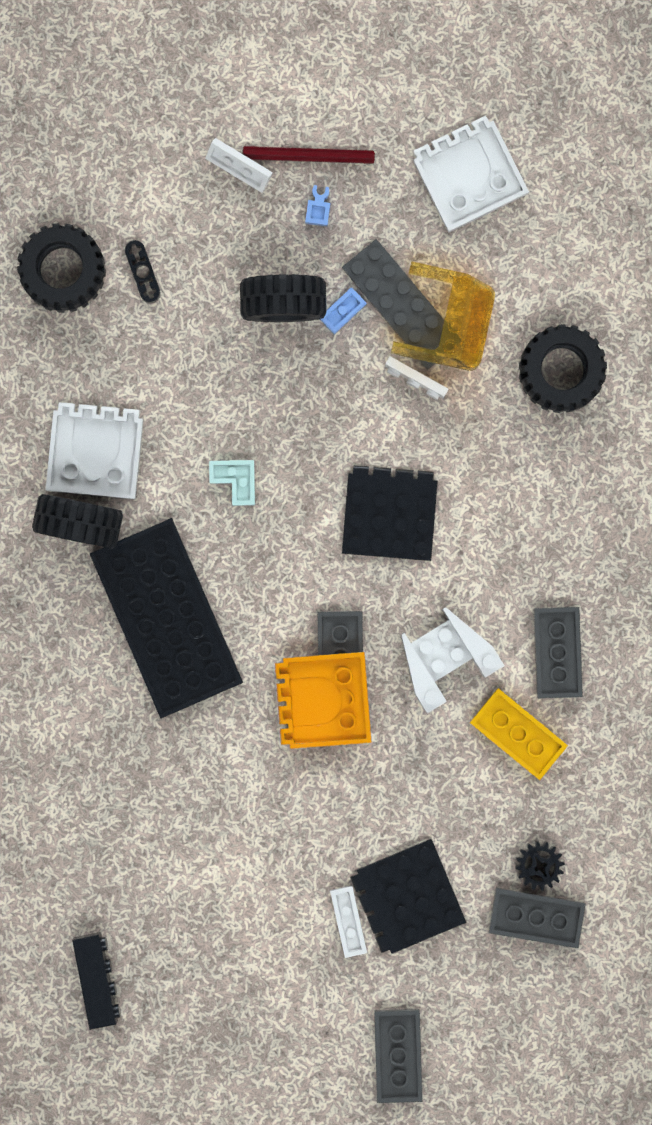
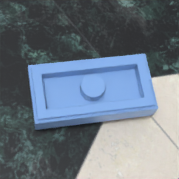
[320,287,367,335]

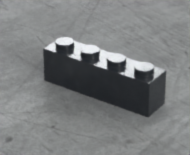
[72,932,121,1030]

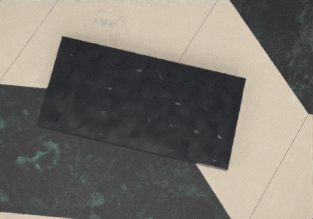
[90,518,244,719]

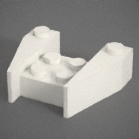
[401,607,505,713]

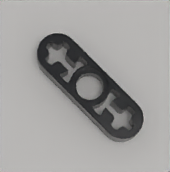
[125,240,161,304]

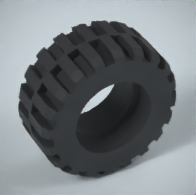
[17,223,106,313]
[240,274,326,323]
[519,324,607,413]
[32,494,123,548]

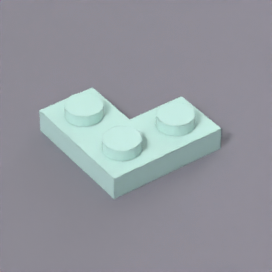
[209,460,255,506]

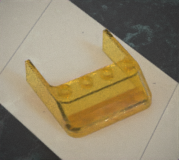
[391,261,495,371]

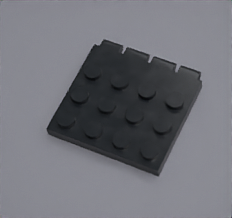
[342,465,438,561]
[350,838,467,954]

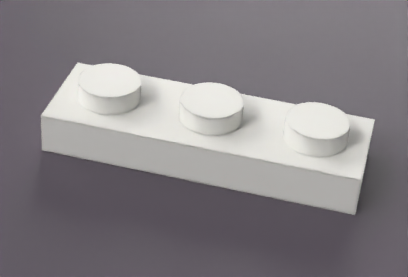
[205,138,273,193]
[385,356,448,400]
[330,885,367,958]

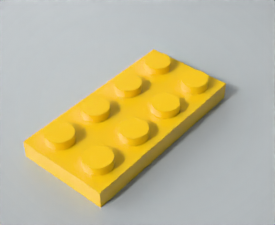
[469,688,568,780]

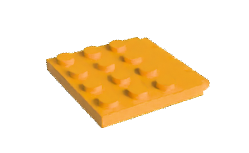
[275,652,372,749]

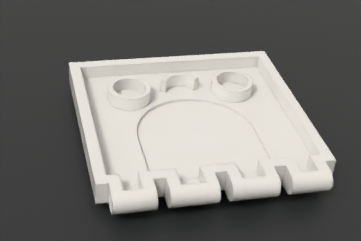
[413,116,529,233]
[45,402,143,500]

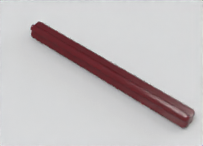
[242,146,375,164]

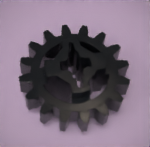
[515,841,565,891]

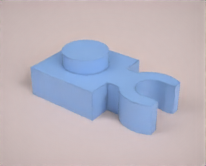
[305,185,330,227]

